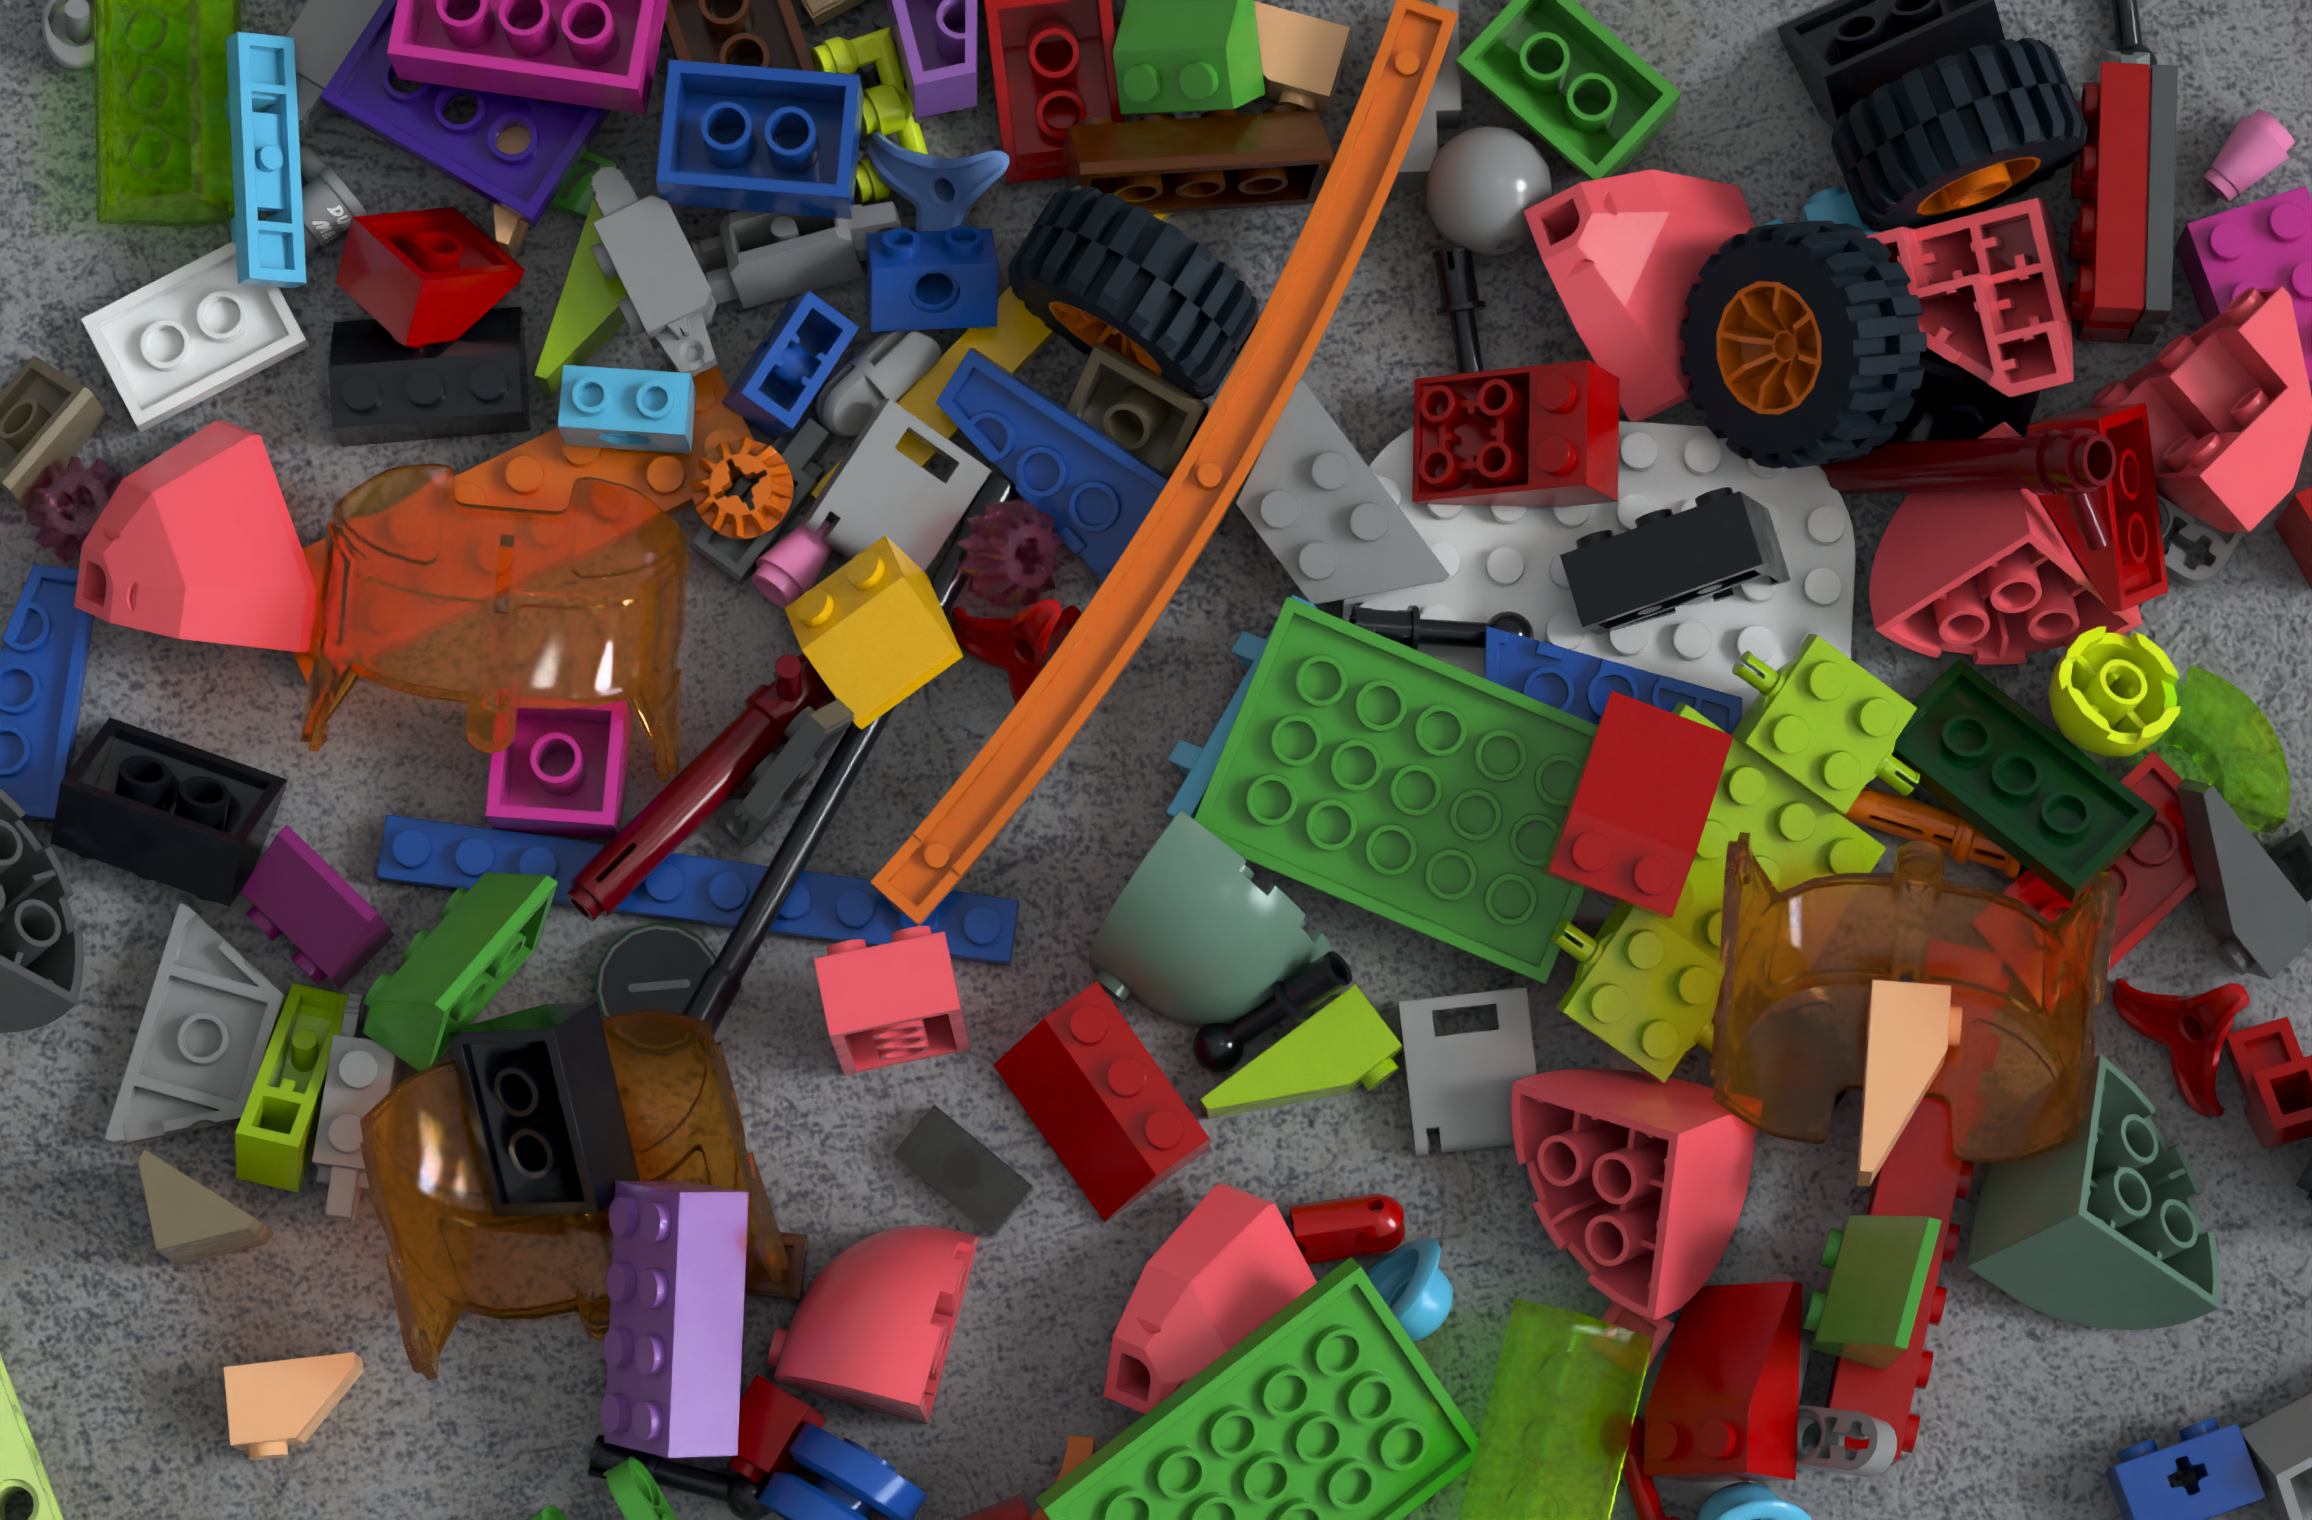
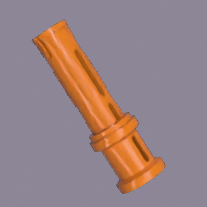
[1839,786,2021,880]

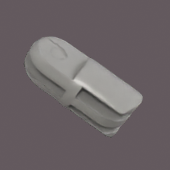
[814,330,941,437]

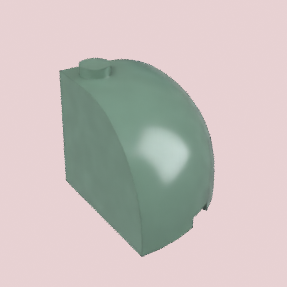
[1089,809,1335,1028]
[1967,1054,2220,1330]

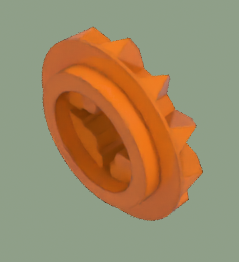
[691,437,794,539]

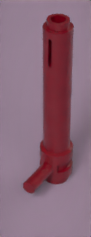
[1821,428,2117,551]
[566,653,833,921]

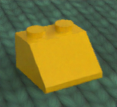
[784,535,964,730]

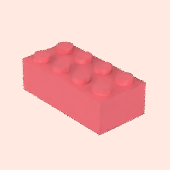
[814,926,970,1075]

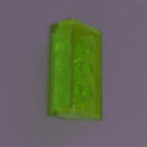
[94,0,241,228]
[1459,1298,1654,1520]

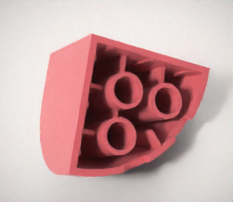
[1869,421,2143,665]
[1511,1069,1760,1321]
[767,1225,980,1424]

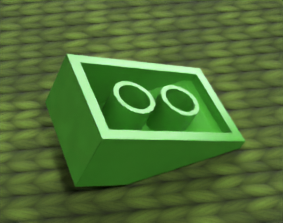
[1803,1215,1942,1370]

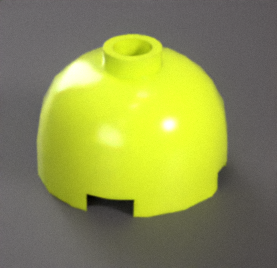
[2048,626,2181,757]

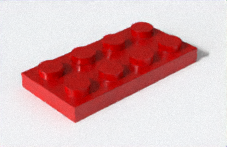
[1968,750,2198,1019]

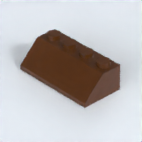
[1062,105,1333,214]

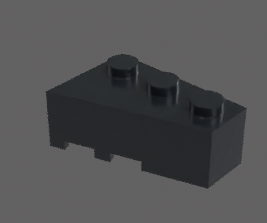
[1560,487,1791,635]

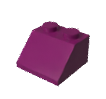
[241,825,394,989]

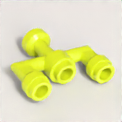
[811,26,965,203]

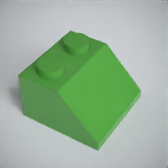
[1113,0,1265,114]

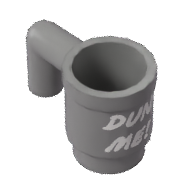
[300,146,367,256]

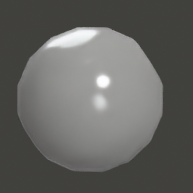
[1424,126,1553,256]

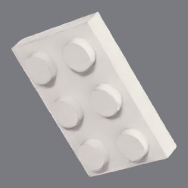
[81,242,309,432]

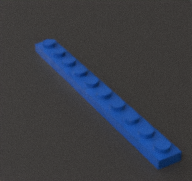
[376,815,1020,967]

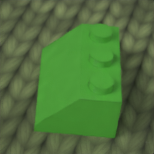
[1455,0,1681,181]
[363,872,558,1076]

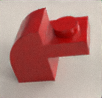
[2224,1017,2312,1149]

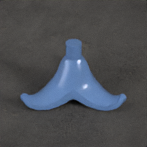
[867,132,1010,275]

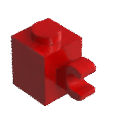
[727,1374,827,1483]

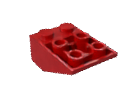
[1412,360,1619,507]

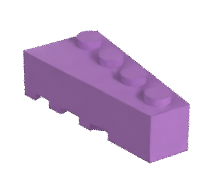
[884,0,978,119]

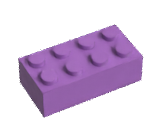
[600,1181,749,1458]

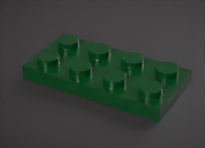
[1891,659,2158,903]

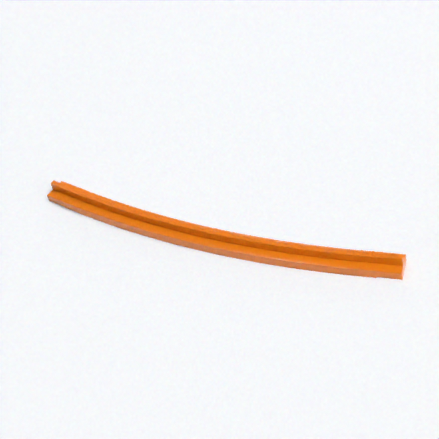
[870,0,1459,926]

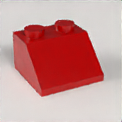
[335,207,525,348]

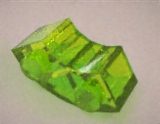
[2164,665,2290,834]

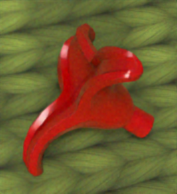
[951,599,1082,705]
[2113,978,2250,1117]

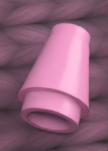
[2202,109,2295,203]
[751,520,834,608]

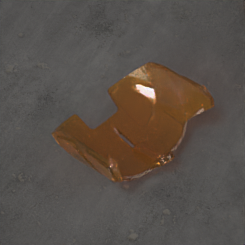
[300,464,690,781]
[1709,832,2118,1162]
[360,1010,789,1381]

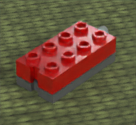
[2068,50,2178,345]

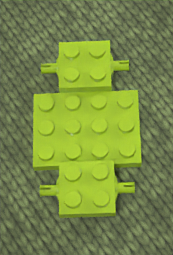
[1550,633,1920,1083]

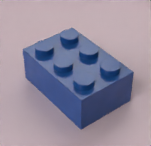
[656,60,864,219]

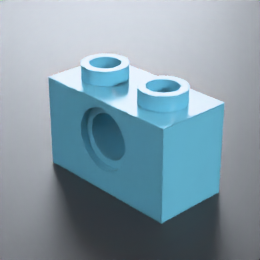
[558,365,697,454]

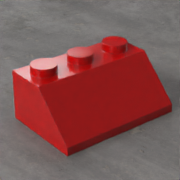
[993,981,1210,1223]

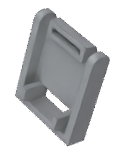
[802,398,992,572]
[1397,987,1537,1156]

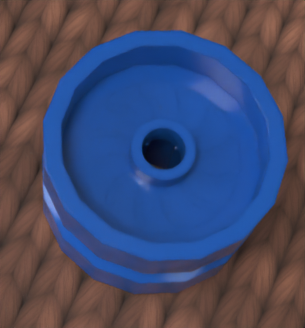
[758,1421,928,1520]

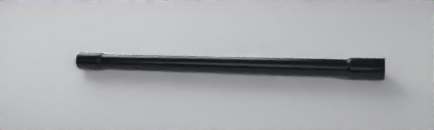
[679,474,1019,1037]

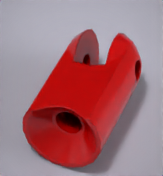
[1289,1193,1405,1264]

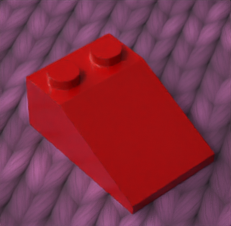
[984,0,1125,184]
[2027,403,2169,612]
[1543,690,1734,920]
[1643,1281,1802,1483]

